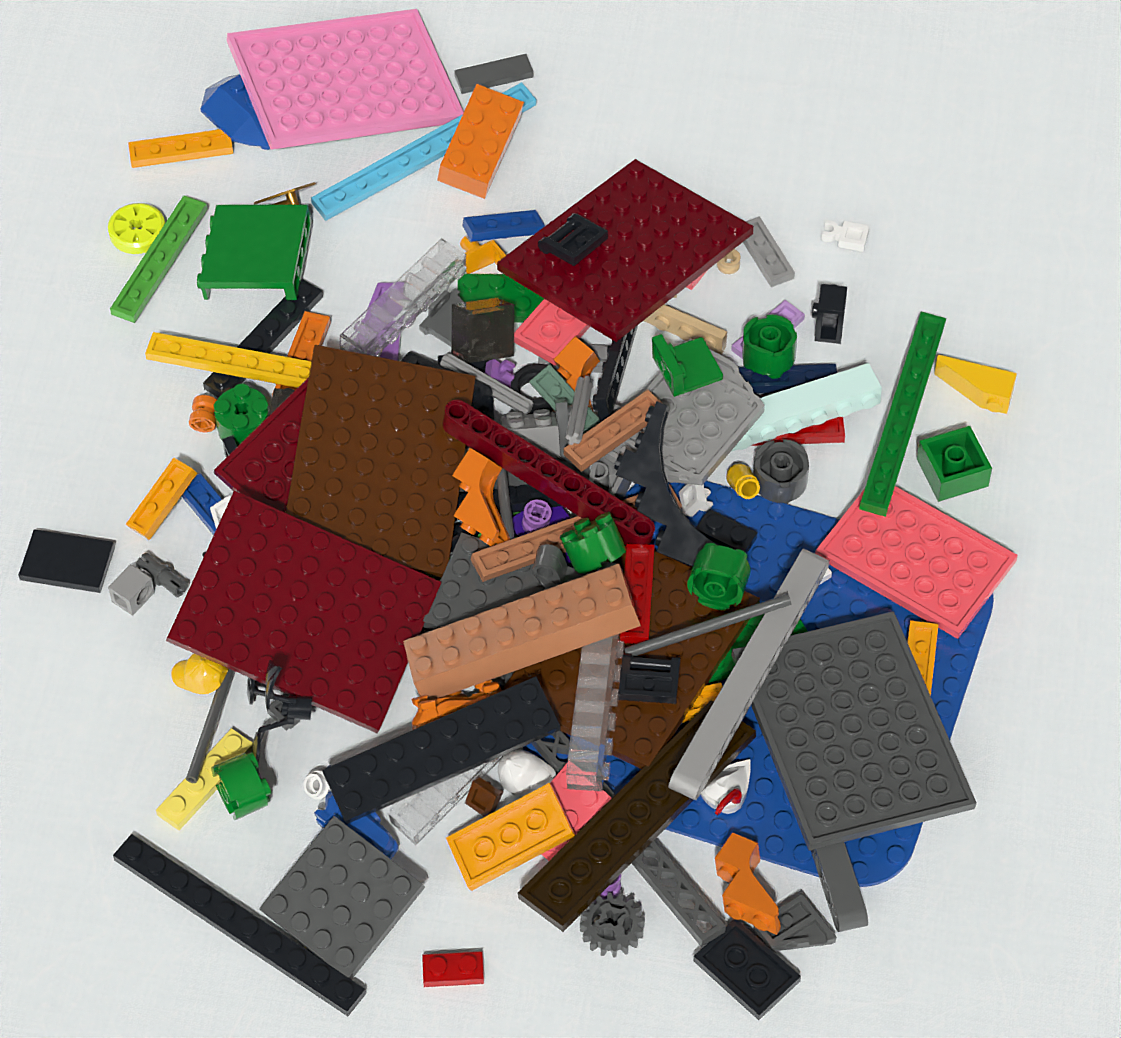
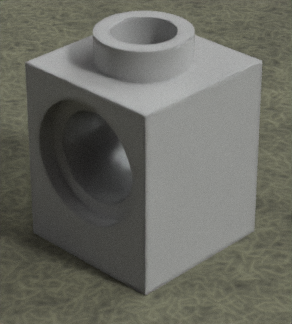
[108,564,155,616]

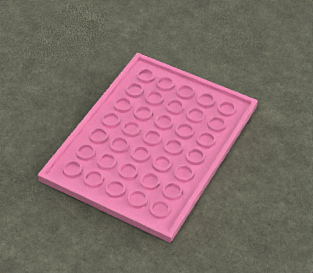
[226,9,464,150]

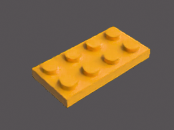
[446,783,575,891]

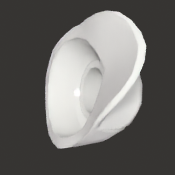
[498,750,556,796]

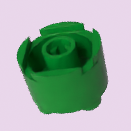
[742,314,797,379]
[214,383,270,445]
[560,512,626,573]
[687,543,751,610]
[211,752,271,820]

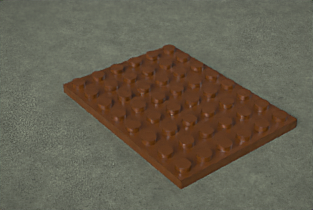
[286,345,476,578]
[502,546,760,769]

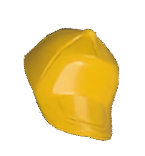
[171,654,229,694]

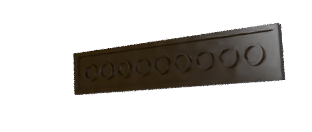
[518,700,756,932]

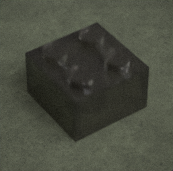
[451,298,514,363]

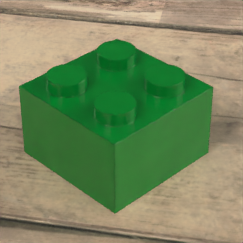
[917,426,992,502]

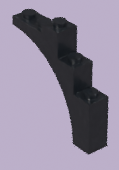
[614,401,720,566]

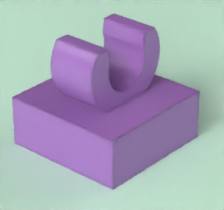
[485,358,515,388]

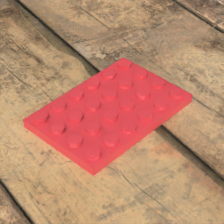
[815,486,1018,639]

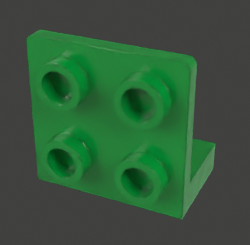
[652,334,723,397]

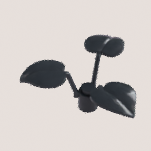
[247,660,312,779]

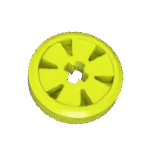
[108,203,165,254]

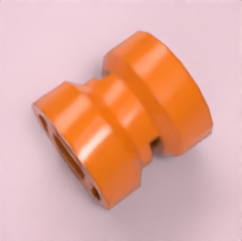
[189,395,217,433]

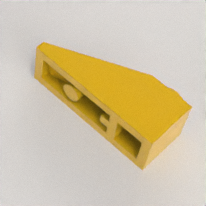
[934,354,1017,414]

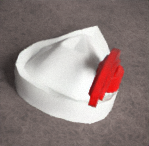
[700,759,750,815]

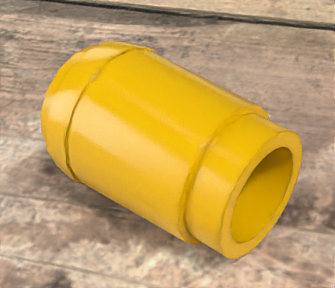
[726,463,760,499]

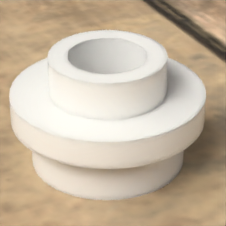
[304,770,330,800]

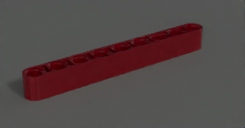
[442,400,655,546]

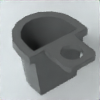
[419,288,481,351]

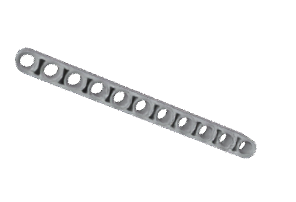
[668,549,830,800]

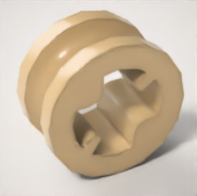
[717,249,741,274]

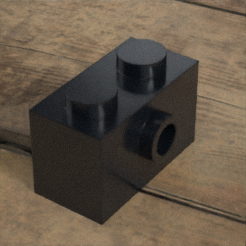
[812,284,847,344]

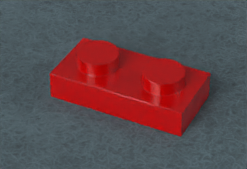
[422,951,484,987]

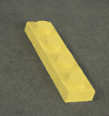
[156,728,253,831]

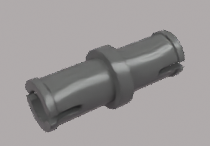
[136,553,188,597]

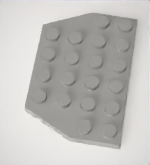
[603,339,765,485]

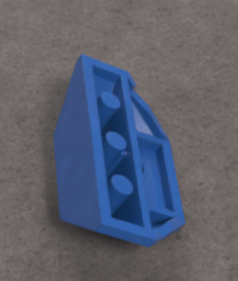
[200,74,270,150]

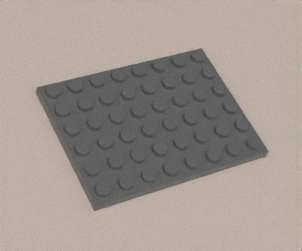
[731,611,977,851]

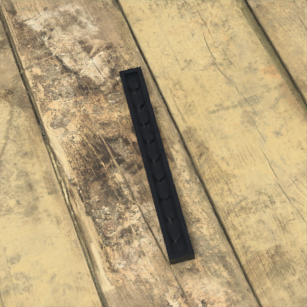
[113,834,366,1017]

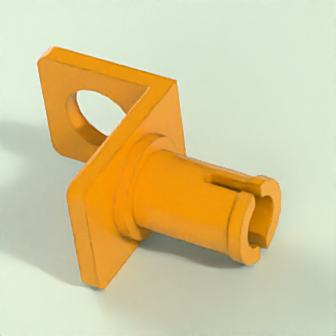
[460,236,506,274]

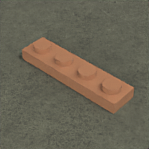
[563,390,662,472]

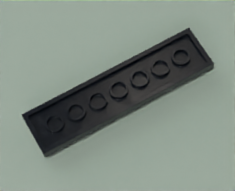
[322,677,561,824]

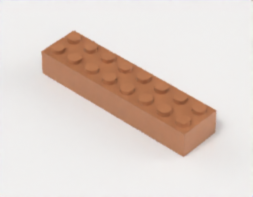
[403,564,641,700]

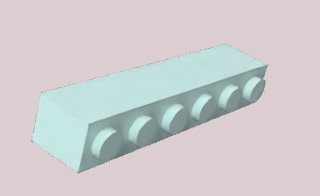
[731,363,882,452]

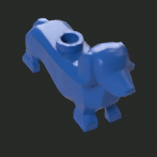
[314,765,398,860]

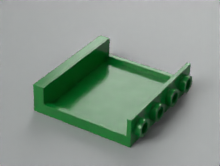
[197,205,312,300]

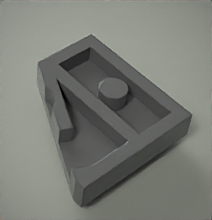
[753,894,837,952]

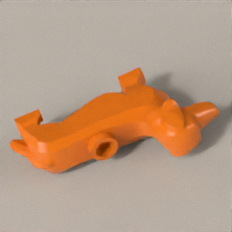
[412,680,502,730]

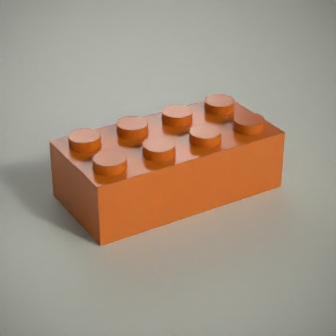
[437,84,524,199]

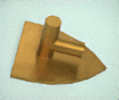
[254,182,316,205]

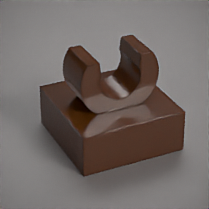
[465,777,503,817]

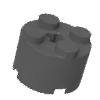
[753,439,809,504]

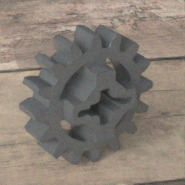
[580,892,645,958]

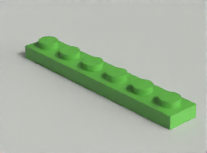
[110,195,207,323]

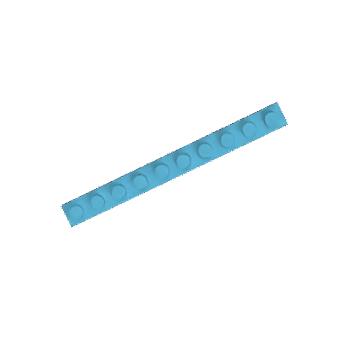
[311,82,536,221]

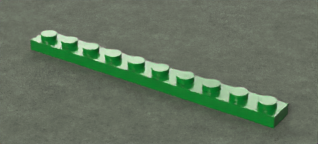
[859,312,947,517]

